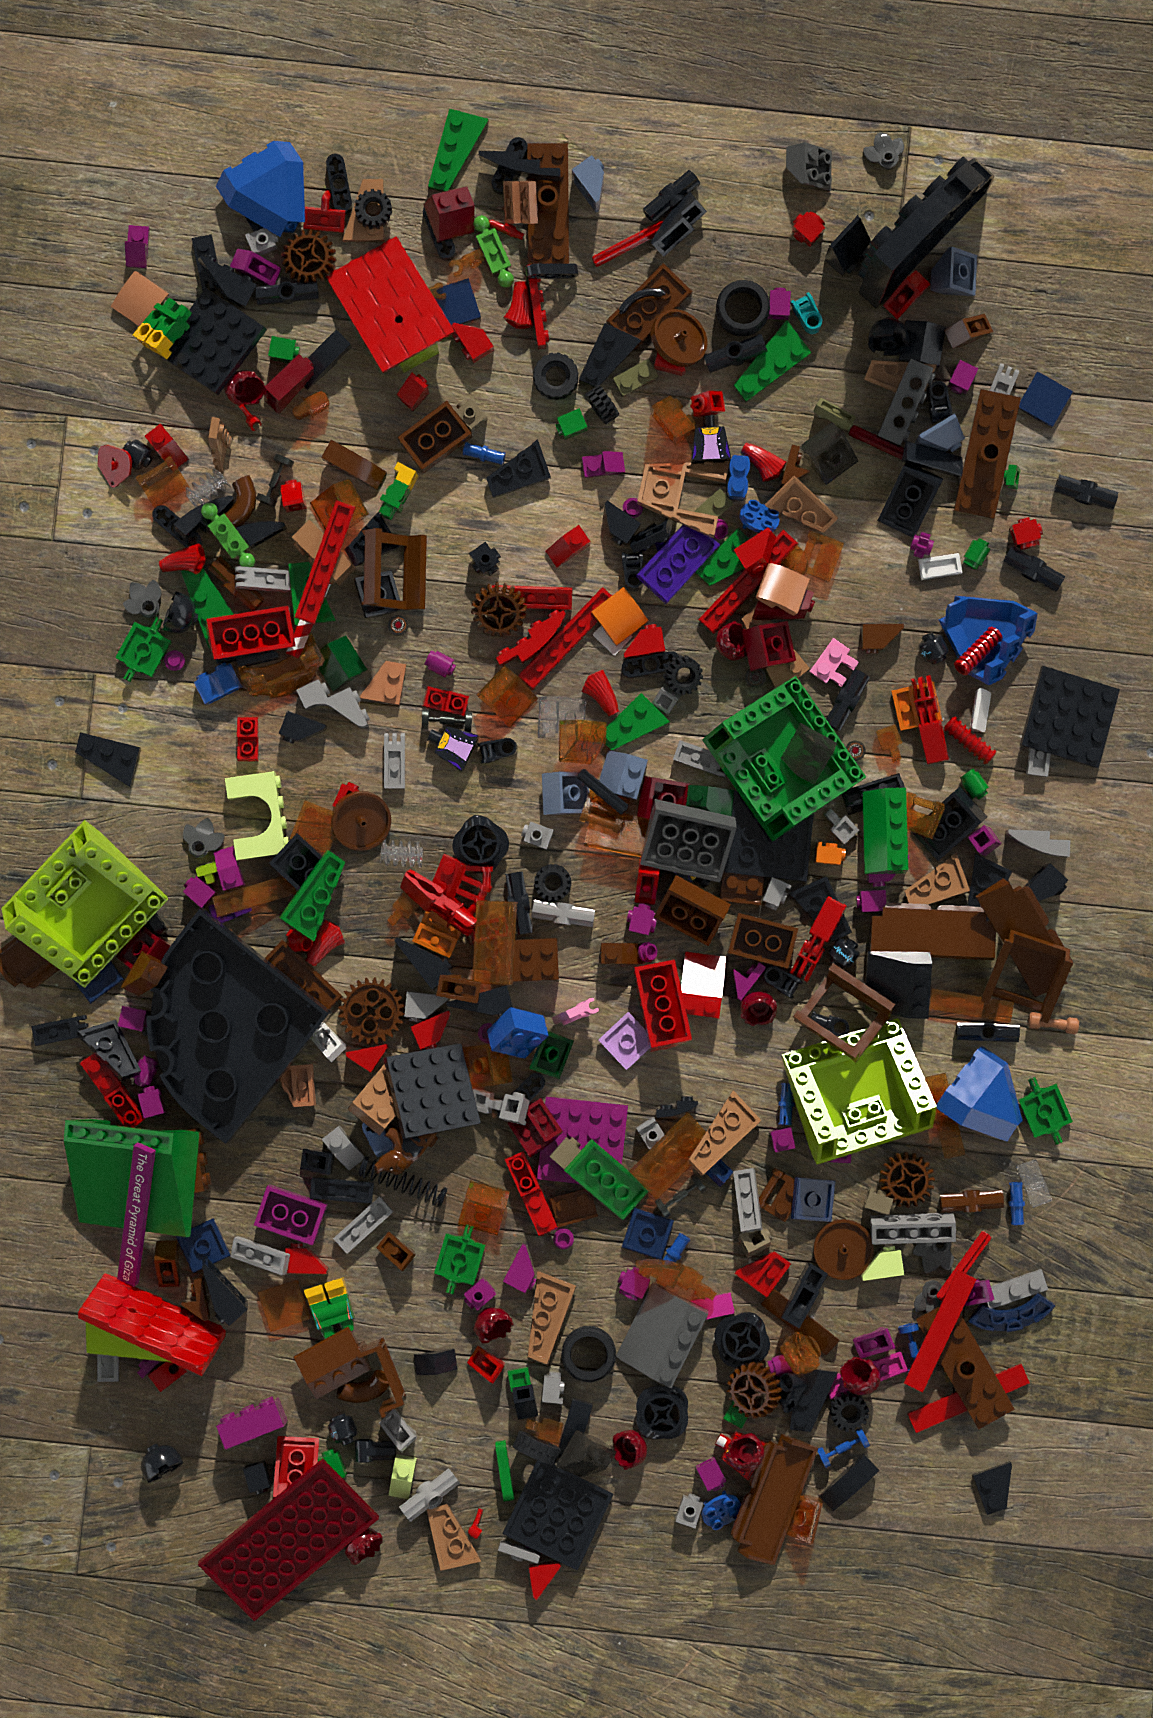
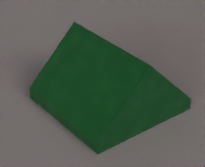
[312,635,368,692]
[529,1030,574,1079]

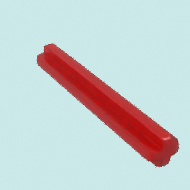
[592,221,663,267]
[936,1231,992,1301]

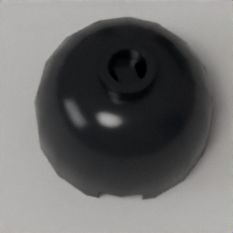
[868,317,909,356]
[162,591,198,634]
[141,1444,183,1483]

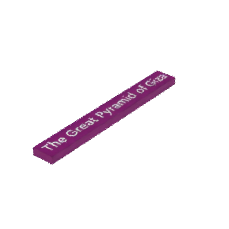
[117,1142,156,1287]

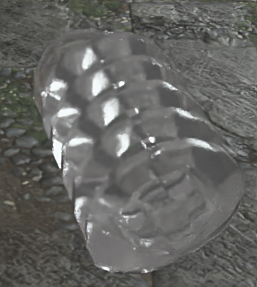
[185,467,231,508]
[381,840,424,868]

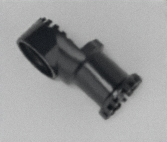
[811,1011,849,1037]

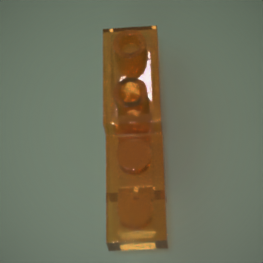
[925,1072,965,1160]
[635,1259,717,1301]

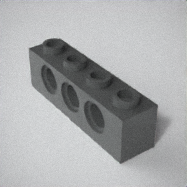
[878,358,935,445]

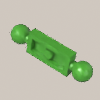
[474,215,514,288]
[201,503,255,567]

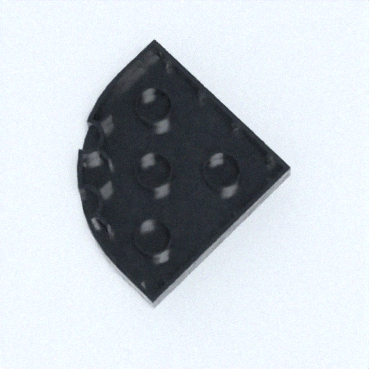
[857,156,994,309]
[146,909,332,1144]

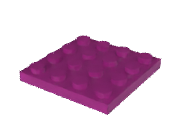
[537,1096,628,1184]

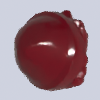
[224,370,265,407]
[715,621,747,661]
[740,992,777,1026]
[474,1307,514,1344]
[840,1357,881,1395]
[612,1430,647,1470]
[725,1433,764,1472]
[345,1528,383,1565]

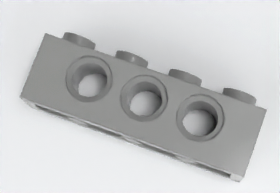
[870,1213,956,1244]

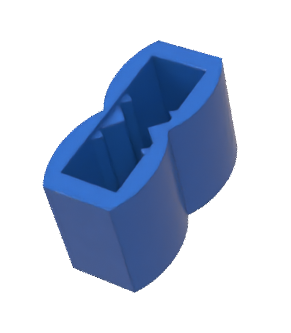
[727,455,750,501]
[194,663,242,706]

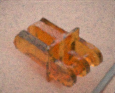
[292,391,330,420]

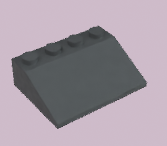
[640,799,737,882]
[616,1282,708,1388]

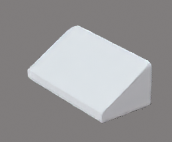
[970,688,991,732]

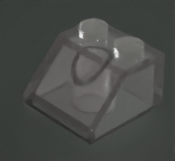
[538,696,586,741]

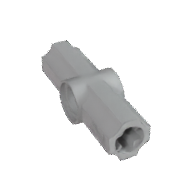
[531,900,595,927]
[399,1468,460,1522]

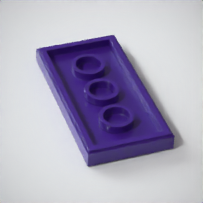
[636,525,720,604]

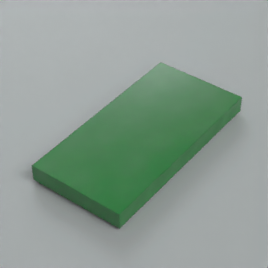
[564,1139,650,1220]

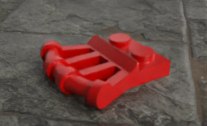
[432,854,493,916]

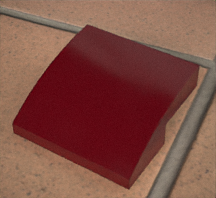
[507,1098,563,1158]

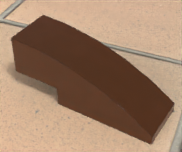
[321,440,387,490]

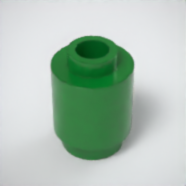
[963,538,991,570]
[960,769,989,800]

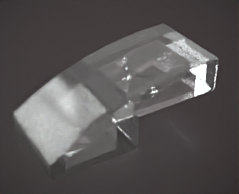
[1016,1159,1052,1208]

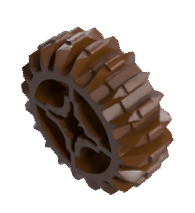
[281,229,337,283]
[471,582,527,637]
[879,1152,935,1208]
[726,1362,782,1419]

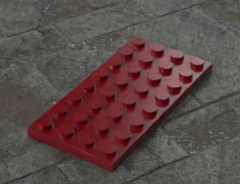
[198,1458,379,1621]

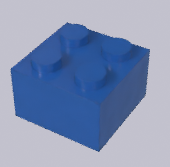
[487,1007,549,1059]

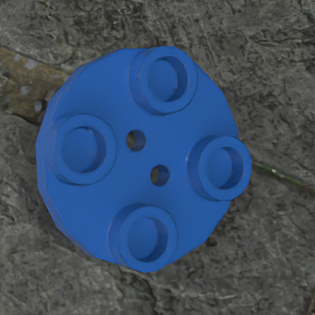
[739,500,780,533]
[701,1490,741,1530]

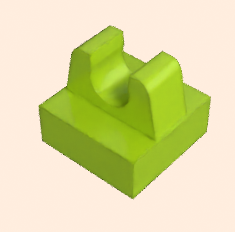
[195,862,217,885]

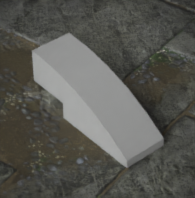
[1006,829,1070,858]

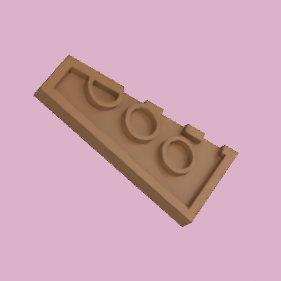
[208,417,232,474]
[741,607,810,688]
[688,1090,762,1176]
[528,1271,577,1364]

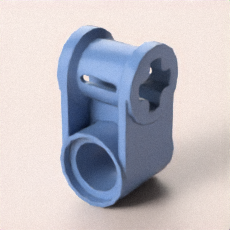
[362,1123,393,1157]

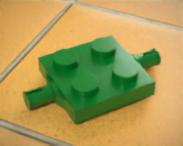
[115,617,172,682]
[1017,1077,1073,1145]
[434,1224,486,1294]

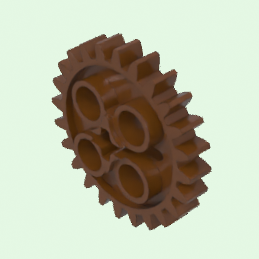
[338,977,405,1044]

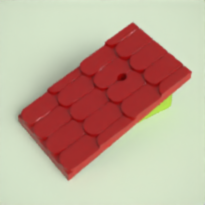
[325,236,455,373]
[78,1273,226,1376]

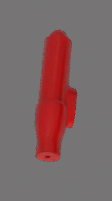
[489,219,525,240]

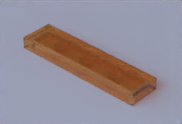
[211,876,297,918]
[929,989,1014,1023]

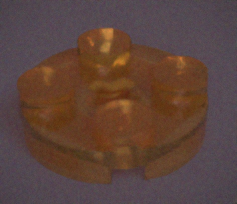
[780,1332,821,1374]

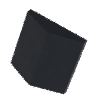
[899,320,946,368]
[354,570,401,618]

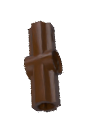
[208,556,265,611]
[939,1190,1004,1212]

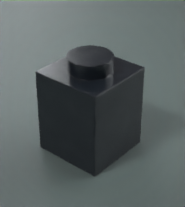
[512,1384,538,1420]
[243,1460,272,1495]

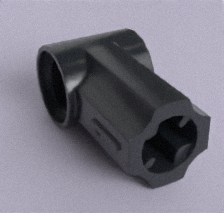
[355,1439,396,1463]

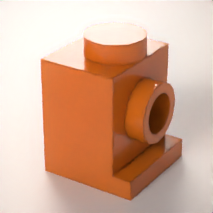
[815,842,846,865]

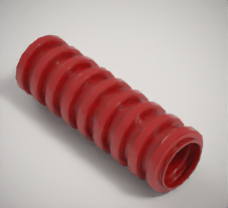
[954,627,1003,676]
[943,716,996,765]

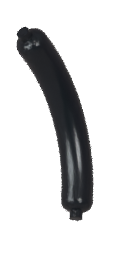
[619,288,666,315]

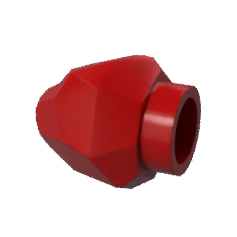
[286,929,313,952]

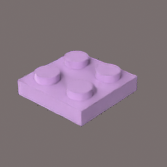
[598,1012,650,1070]

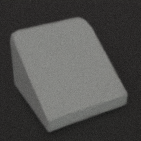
[652,683,682,715]

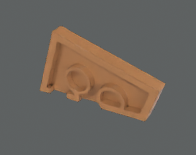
[343,179,384,242]
[864,360,937,400]
[765,476,838,533]
[904,853,970,905]
[427,1504,481,1571]

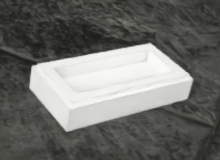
[918,553,962,581]

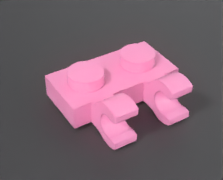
[810,638,859,687]
[552,998,599,1026]

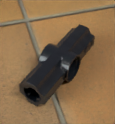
[642,170,700,224]
[256,280,319,306]
[704,334,768,373]
[1054,475,1119,510]
[1002,546,1065,592]
[826,669,870,731]
[505,871,532,935]
[956,1022,1020,1042]

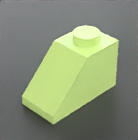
[861,1246,904,1281]
[388,1454,417,1499]

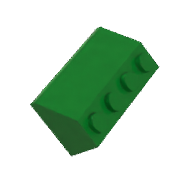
[862,788,908,874]

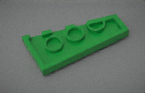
[734,320,812,402]
[181,568,234,649]

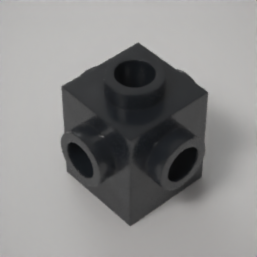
[469,542,501,576]

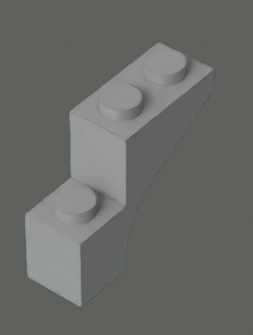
[297,679,370,728]

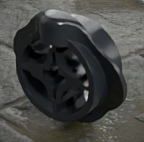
[452,815,509,874]
[714,1312,770,1368]
[636,1386,688,1439]

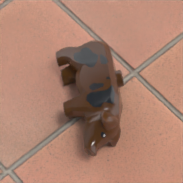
[374,1125,438,1175]

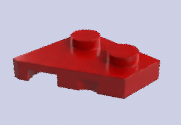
[735,1251,791,1297]

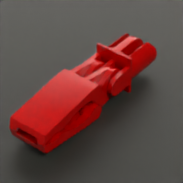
[911,675,949,765]
[400,869,477,936]
[790,896,847,983]

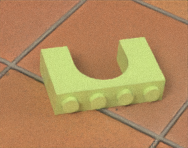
[225,771,289,861]

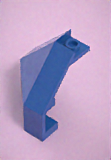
[216,141,305,237]
[938,596,1038,685]
[936,1046,1023,1142]

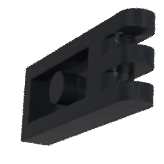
[192,234,218,291]
[31,1015,89,1046]

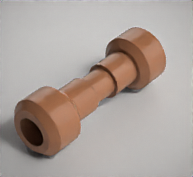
[1028,1012,1079,1035]

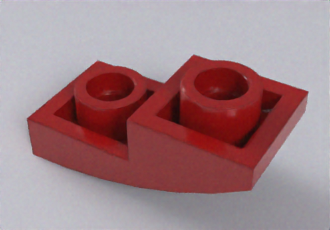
[422,686,469,716]
[237,717,259,761]

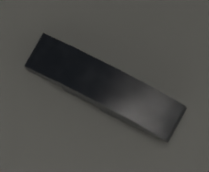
[478,151,561,182]

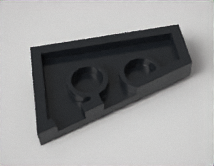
[579,323,642,387]
[486,439,551,498]
[344,512,400,567]
[75,732,141,787]
[968,853,1013,921]
[789,876,852,941]
[77,1019,141,1081]
[790,1367,838,1432]

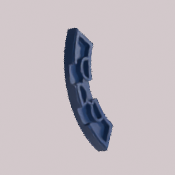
[968,1293,1055,1332]

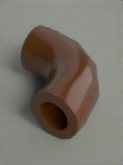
[224,475,257,528]
[336,1370,390,1403]

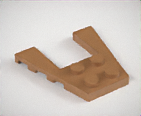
[637,461,730,538]

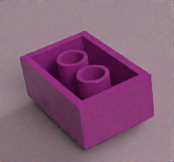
[254,1184,328,1245]
[216,1396,288,1450]

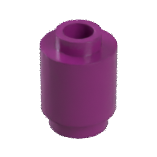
[424,650,456,678]
[132,1055,159,1087]
[767,1352,799,1378]

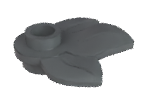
[863,132,904,170]
[123,580,161,618]
[183,818,224,858]
[913,1242,954,1273]
[914,1280,942,1312]

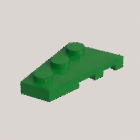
[695,528,749,587]
[289,562,336,626]
[597,693,670,751]

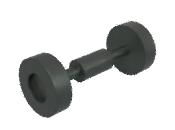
[256,454,294,507]
[422,708,473,732]
[654,1173,707,1219]

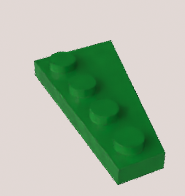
[428,108,489,192]
[279,849,345,941]

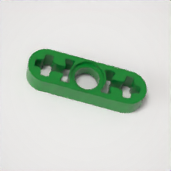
[495,1440,514,1502]

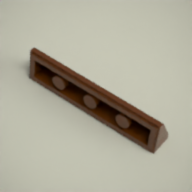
[761,1288,840,1355]

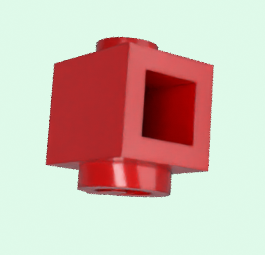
[792,211,825,247]
[690,391,725,417]
[1009,517,1043,550]

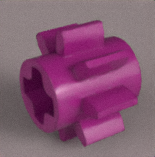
[910,532,934,559]

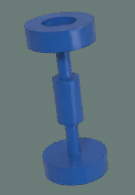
[898,1323,919,1372]
[817,1428,870,1468]

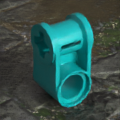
[790,292,822,334]

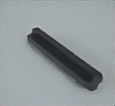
[577,769,629,815]

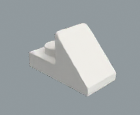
[311,1023,346,1062]

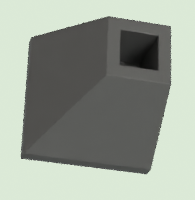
[786,142,832,192]

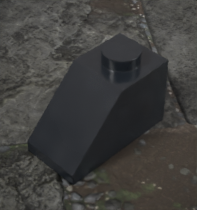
[605,500,641,547]
[278,711,327,744]

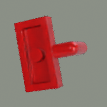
[303,190,346,233]

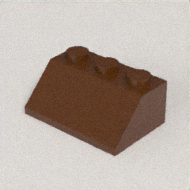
[293,1326,371,1399]

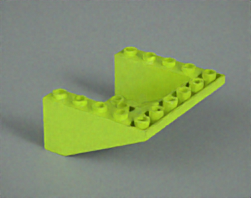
[1,820,168,988]
[782,1018,937,1165]

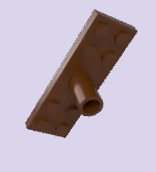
[527,143,569,265]
[953,389,1021,519]
[916,1306,1015,1430]

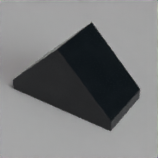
[300,1148,334,1175]
[414,1349,458,1375]

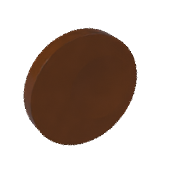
[651,309,707,367]
[331,791,391,851]
[813,1219,874,1280]

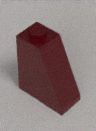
[264,354,314,414]
[752,589,815,620]

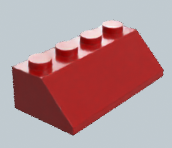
[205,606,296,660]
[633,959,692,1052]

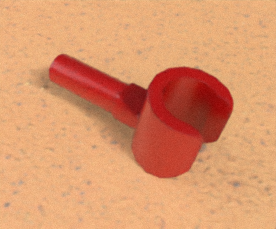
[239,404,262,431]
[468,1508,483,1539]

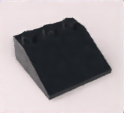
[864,951,932,1019]

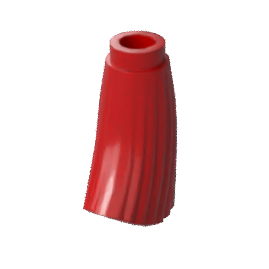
[503,281,533,329]
[740,442,787,482]
[159,544,206,574]
[581,670,620,717]
[305,920,345,966]

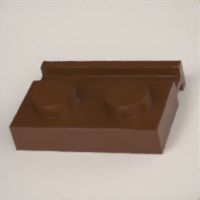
[720,871,764,905]
[550,1188,598,1228]

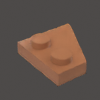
[360,661,407,705]
[279,1064,316,1107]

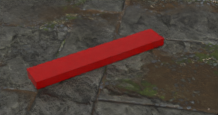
[295,500,356,625]
[698,529,799,634]
[518,587,612,690]
[904,1269,977,1392]
[907,1363,1030,1433]

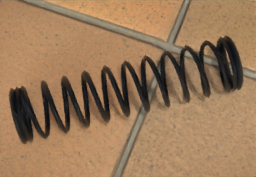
[358,1155,448,1208]

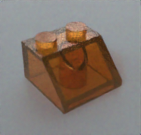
[650,395,696,446]
[310,479,369,530]
[476,665,538,728]
[559,719,606,765]
[462,1044,513,1088]
[458,1180,510,1236]

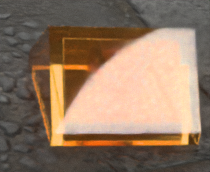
[786,1494,823,1544]

